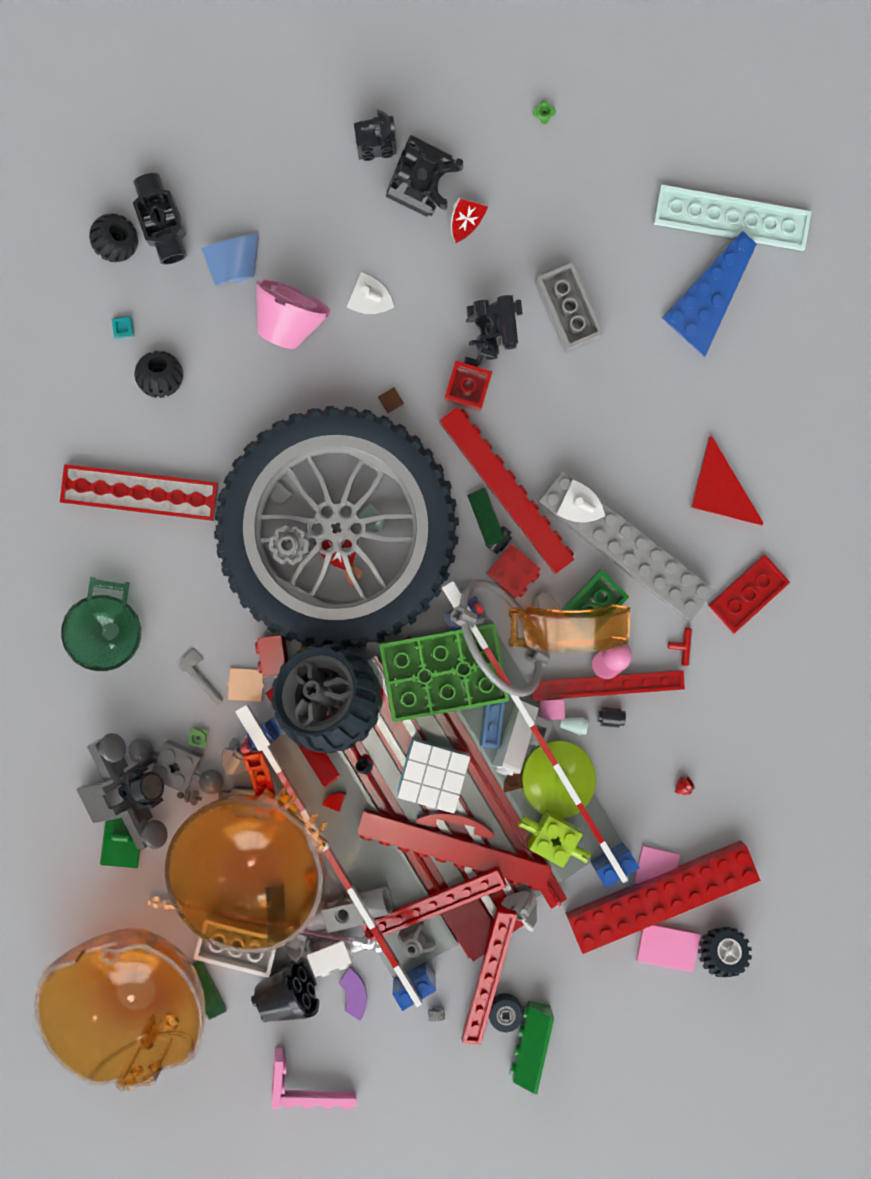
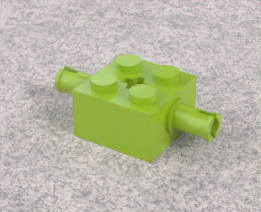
[518,810,591,868]

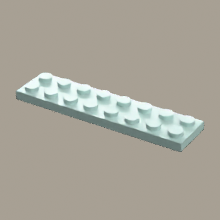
[654,184,812,251]

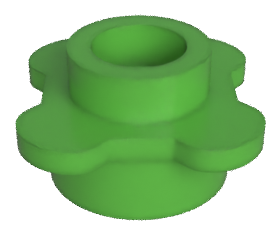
[533,101,556,124]
[188,728,209,748]

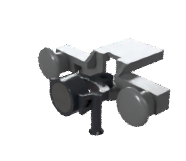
[76,733,168,849]

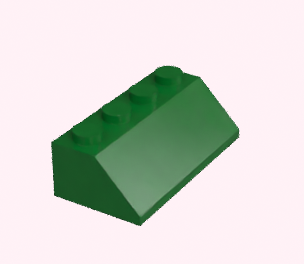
[509,1001,554,1094]

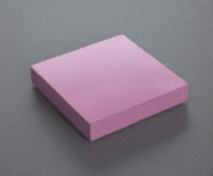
[633,845,680,884]

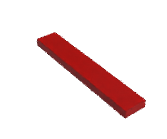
[265,688,341,787]

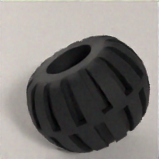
[89,213,138,263]
[134,351,183,398]

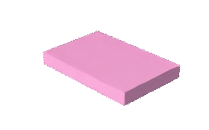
[636,924,701,972]

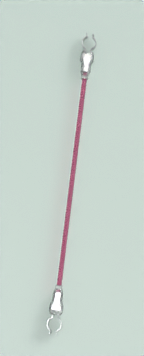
[148,896,383,952]

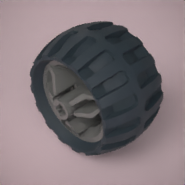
[271,644,382,753]

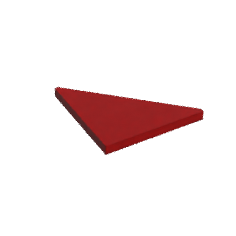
[691,436,763,526]

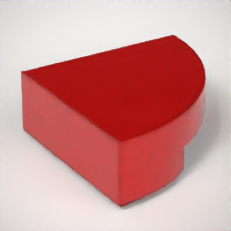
[322,792,347,812]

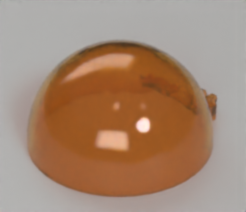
[165,787,328,953]

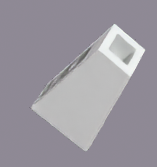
[492,701,539,776]

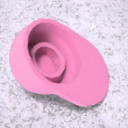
[592,641,632,679]

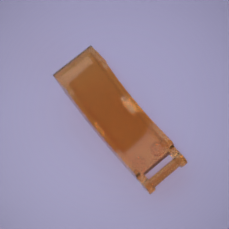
[508,605,631,653]

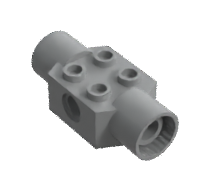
[303,887,392,933]

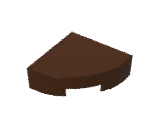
[503,773,523,792]

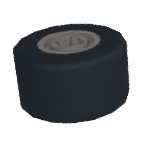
[489,993,523,1033]

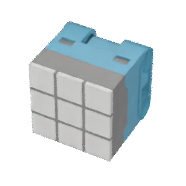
[397,737,470,813]

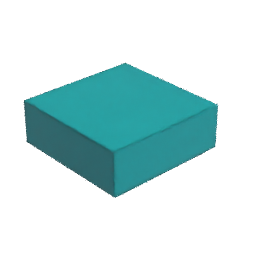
[112,316,134,339]

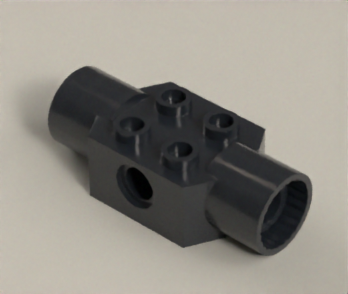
[133,173,187,265]

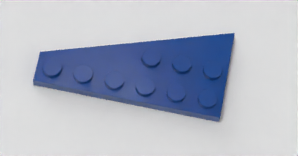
[663,231,757,357]

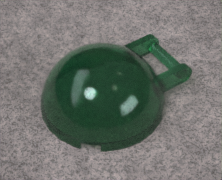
[61,576,142,671]

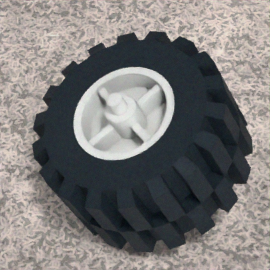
[698,927,752,978]

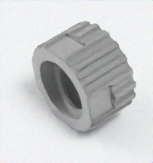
[428,1008,445,1022]

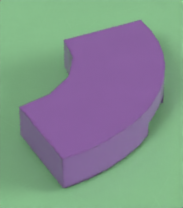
[339,967,367,1021]

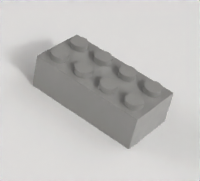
[535,262,603,353]

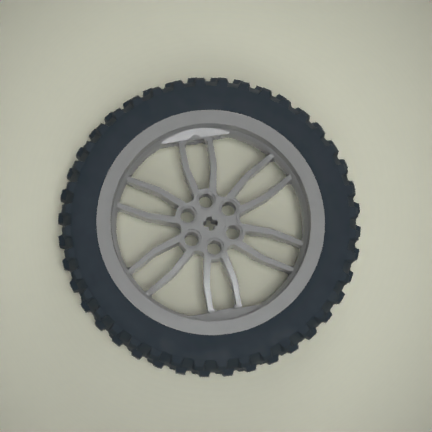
[214,406,459,648]

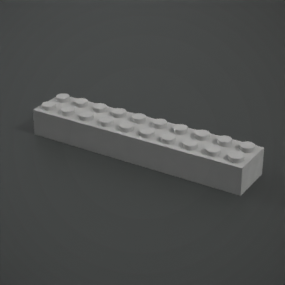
[538,471,715,620]

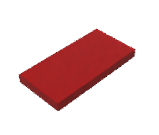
[707,554,791,634]

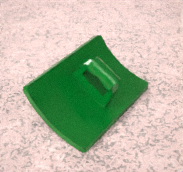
[100,817,140,868]

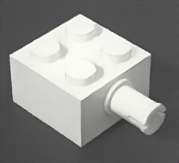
[307,931,367,977]

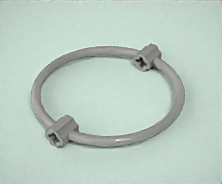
[450,580,550,697]

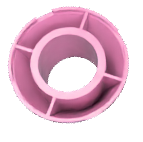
[255,279,330,349]

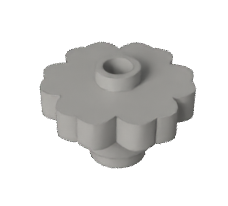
[269,525,309,565]

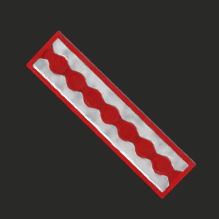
[59,464,219,521]

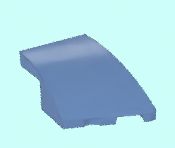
[201,234,258,286]

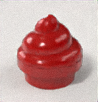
[675,776,695,795]

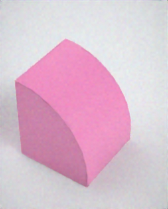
[539,699,565,720]

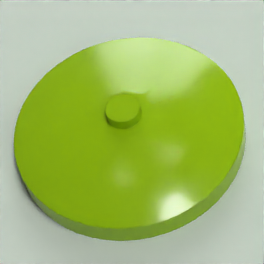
[521,741,596,818]

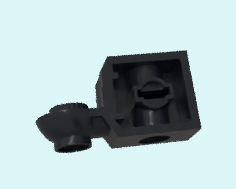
[354,109,397,161]

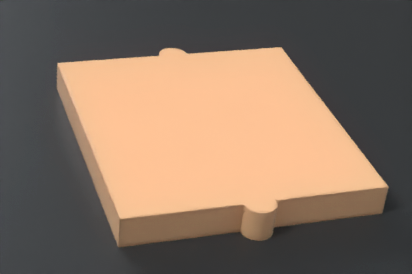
[227,668,265,702]

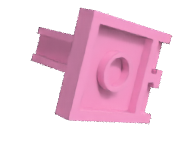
[271,1048,357,1109]

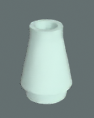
[560,717,589,736]

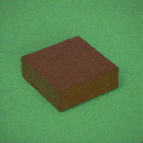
[378,387,404,414]

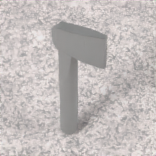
[179,649,223,704]

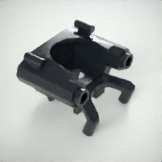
[385,135,464,217]
[463,295,523,367]

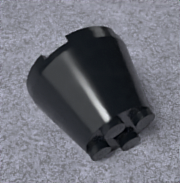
[251,960,320,1023]

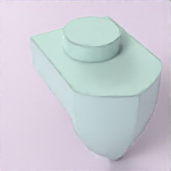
[358,503,385,532]

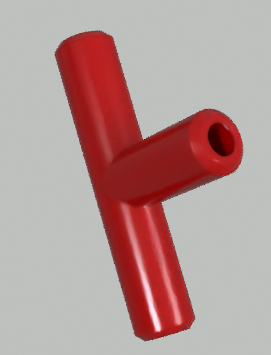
[667,628,692,666]

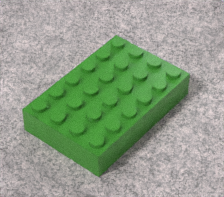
[378,624,509,723]

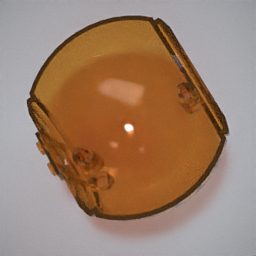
[35,928,206,1092]

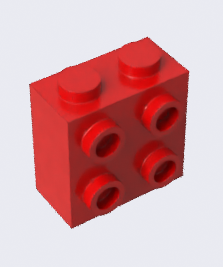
[486,544,541,598]

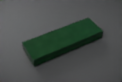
[467,487,506,548]
[184,960,227,1020]

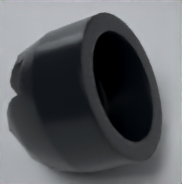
[356,757,373,775]

